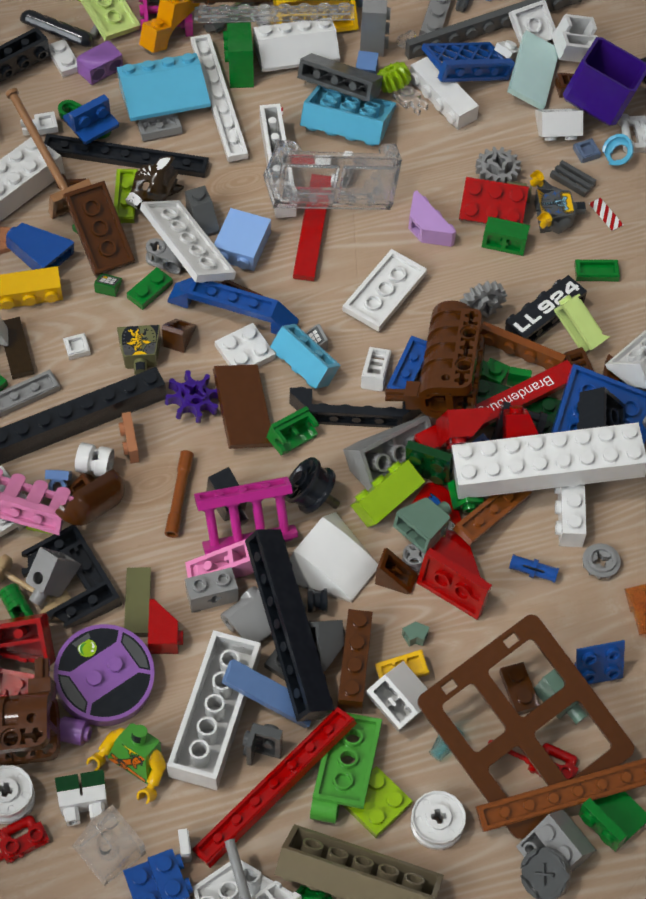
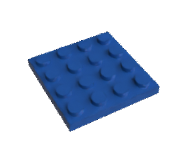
[551,364,646,444]

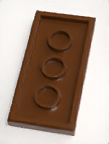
[63,181,135,276]
[213,364,273,449]

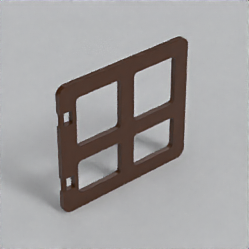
[417,615,634,839]

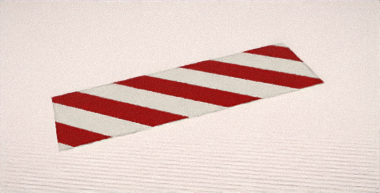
[589,198,624,231]

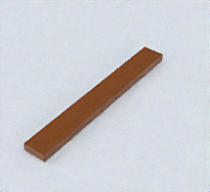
[475,758,646,832]

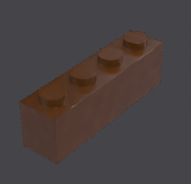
[337,609,373,714]

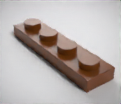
[481,321,566,370]
[453,491,532,546]

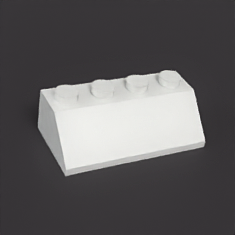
[253,17,340,72]
[605,330,646,389]

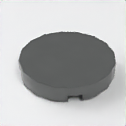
[520,846,572,899]

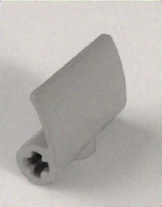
[221,586,306,643]

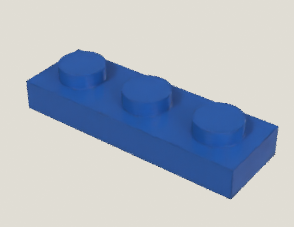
[387,336,427,389]

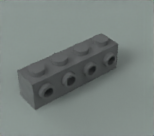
[297,53,383,102]

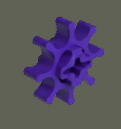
[165,370,218,423]

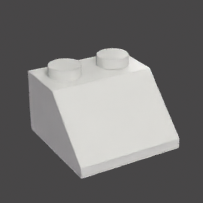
[535,108,583,141]

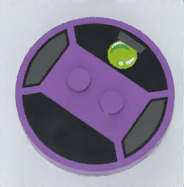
[53,624,155,726]

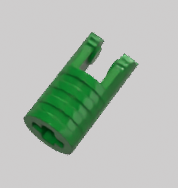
[0,583,35,618]

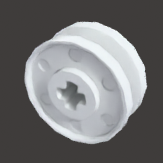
[0,765,35,824]
[410,791,466,850]

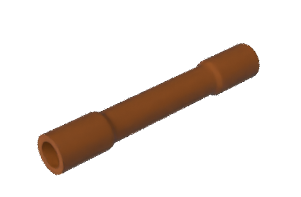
[164,450,194,538]

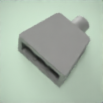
[26,547,81,606]

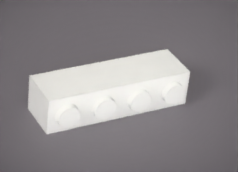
[410,57,479,130]

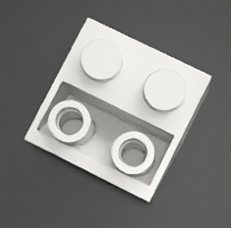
[366,661,428,732]

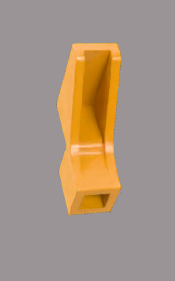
[139,0,200,53]

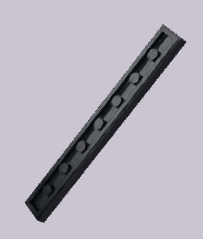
[44,134,209,178]

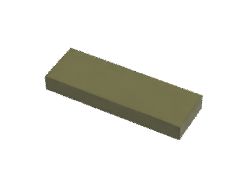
[124,567,151,637]

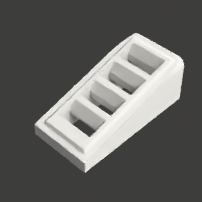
[361,347,391,391]

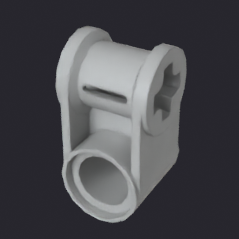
[146,238,183,274]

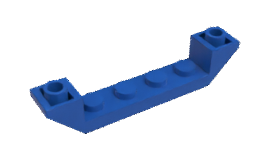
[168,277,299,335]

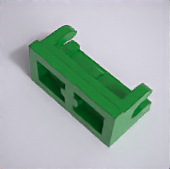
[482,216,530,256]
[266,406,319,456]

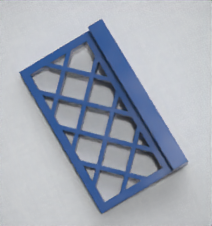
[421,42,515,82]

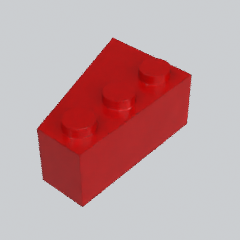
[0,613,56,665]

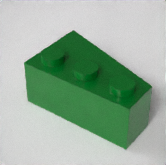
[223,22,254,88]

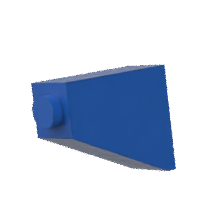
[6,223,74,270]

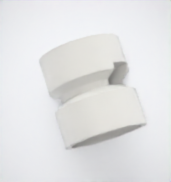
[75,442,115,476]

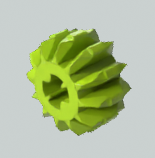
[377,62,412,93]

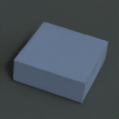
[573,138,601,163]

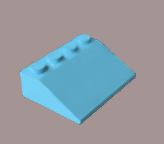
[117,53,211,121]
[300,85,397,146]

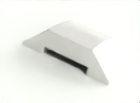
[290,512,378,603]
[192,860,302,899]

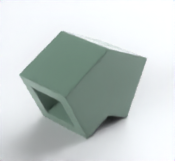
[402,621,430,647]

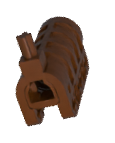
[385,300,485,419]
[0,657,60,766]

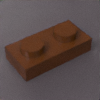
[499,662,540,715]

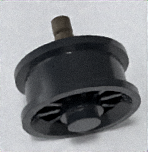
[285,457,340,514]

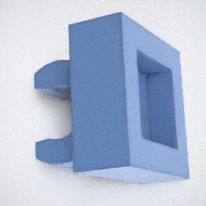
[45,470,72,491]

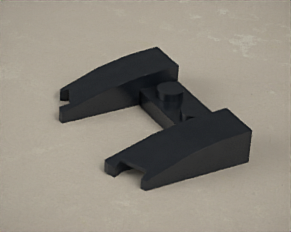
[22,525,122,629]

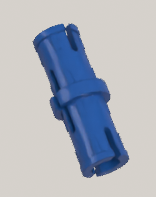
[509,554,559,583]

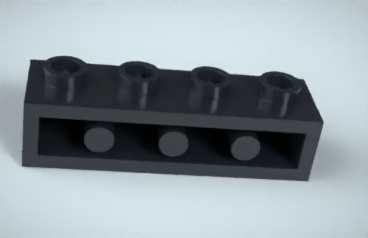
[0,27,50,82]

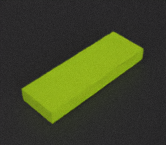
[114,169,138,223]

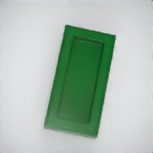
[574,259,620,282]

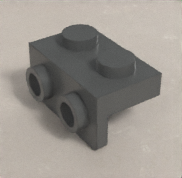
[243,723,283,766]

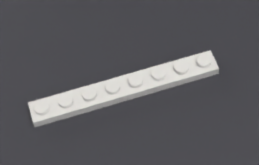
[190,34,248,162]

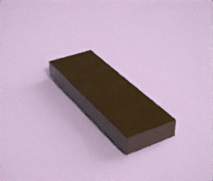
[3,317,34,379]

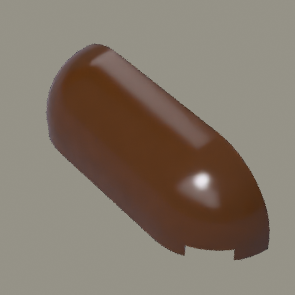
[55,469,125,526]

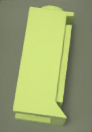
[554,294,610,352]

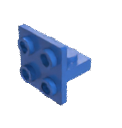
[63,94,119,144]

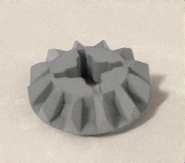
[582,543,621,579]

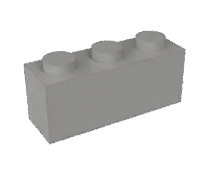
[360,0,391,57]

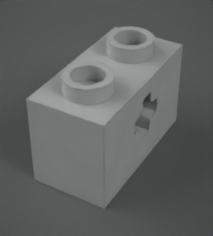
[185,567,238,613]

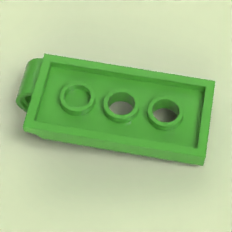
[310,713,382,824]

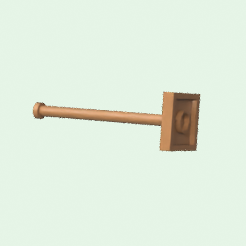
[6,88,92,219]

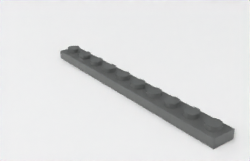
[405,0,582,60]

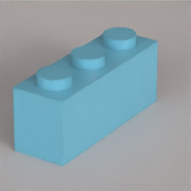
[270,324,341,389]

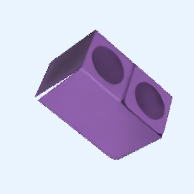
[76,41,123,85]

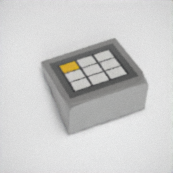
[306,324,328,350]

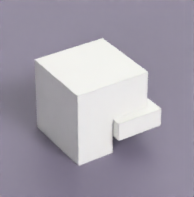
[552,14,598,62]

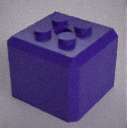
[563,37,646,126]

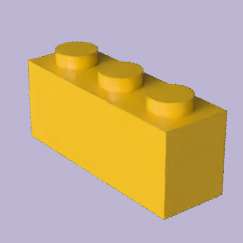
[0,266,63,309]

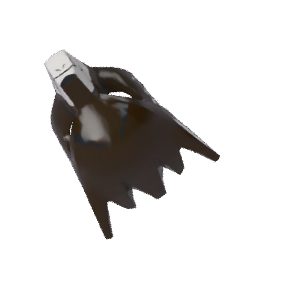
[125,156,184,210]

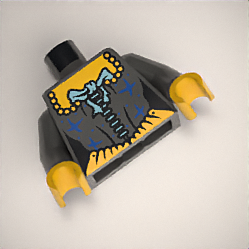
[530,170,586,234]

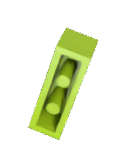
[350,460,425,527]

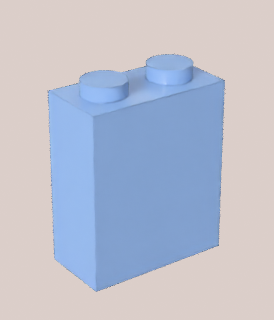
[214,208,271,271]

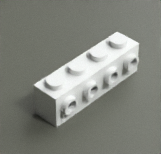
[554,484,586,547]

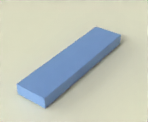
[221,659,311,728]

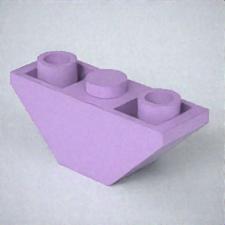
[408,190,456,247]

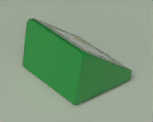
[94,274,123,297]

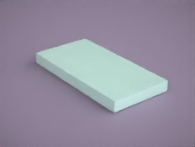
[507,30,558,109]

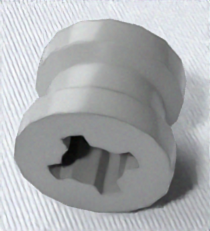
[402,544,425,573]

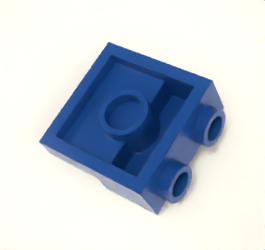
[123,849,194,899]

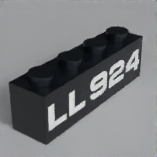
[505,275,587,342]

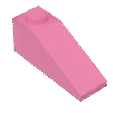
[185,539,254,578]

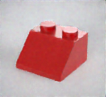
[436,407,493,451]

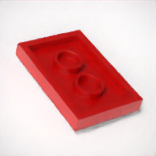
[459,177,529,224]

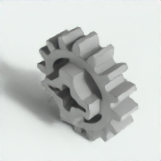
[475,147,521,183]
[460,281,507,318]

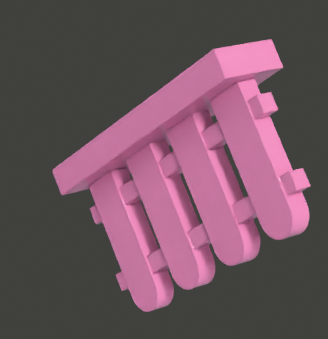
[0,468,74,535]

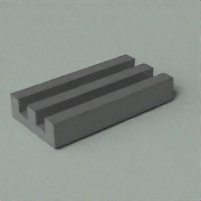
[550,160,597,197]

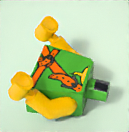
[86,723,166,804]

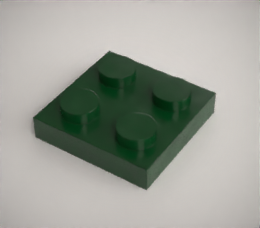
[405,440,453,486]

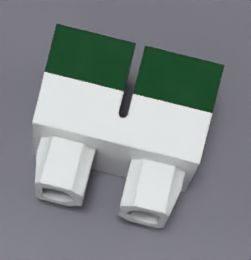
[55,770,108,826]

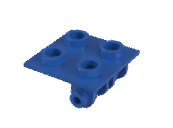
[574,640,625,685]

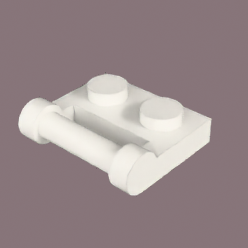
[618,114,646,153]

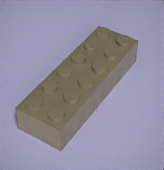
[274,824,444,899]

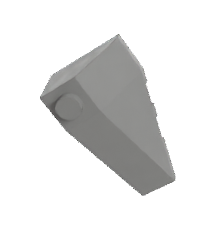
[343,415,431,490]

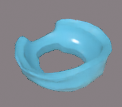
[602,134,634,165]

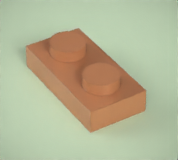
[118,412,139,464]

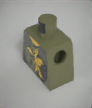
[117,325,161,375]

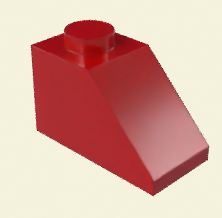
[148,599,184,654]

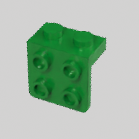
[578,791,646,852]

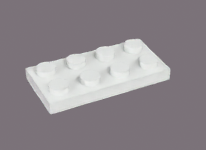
[342,249,427,332]

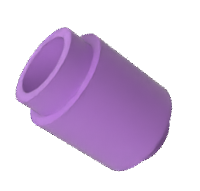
[60,716,92,746]

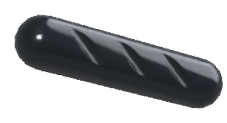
[20,10,94,47]

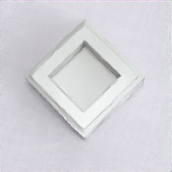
[63,333,91,360]
[178,828,192,863]

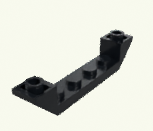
[289,387,422,428]

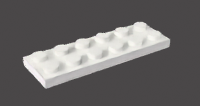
[140,200,236,283]

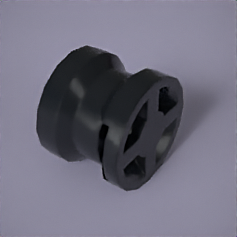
[308,588,328,613]

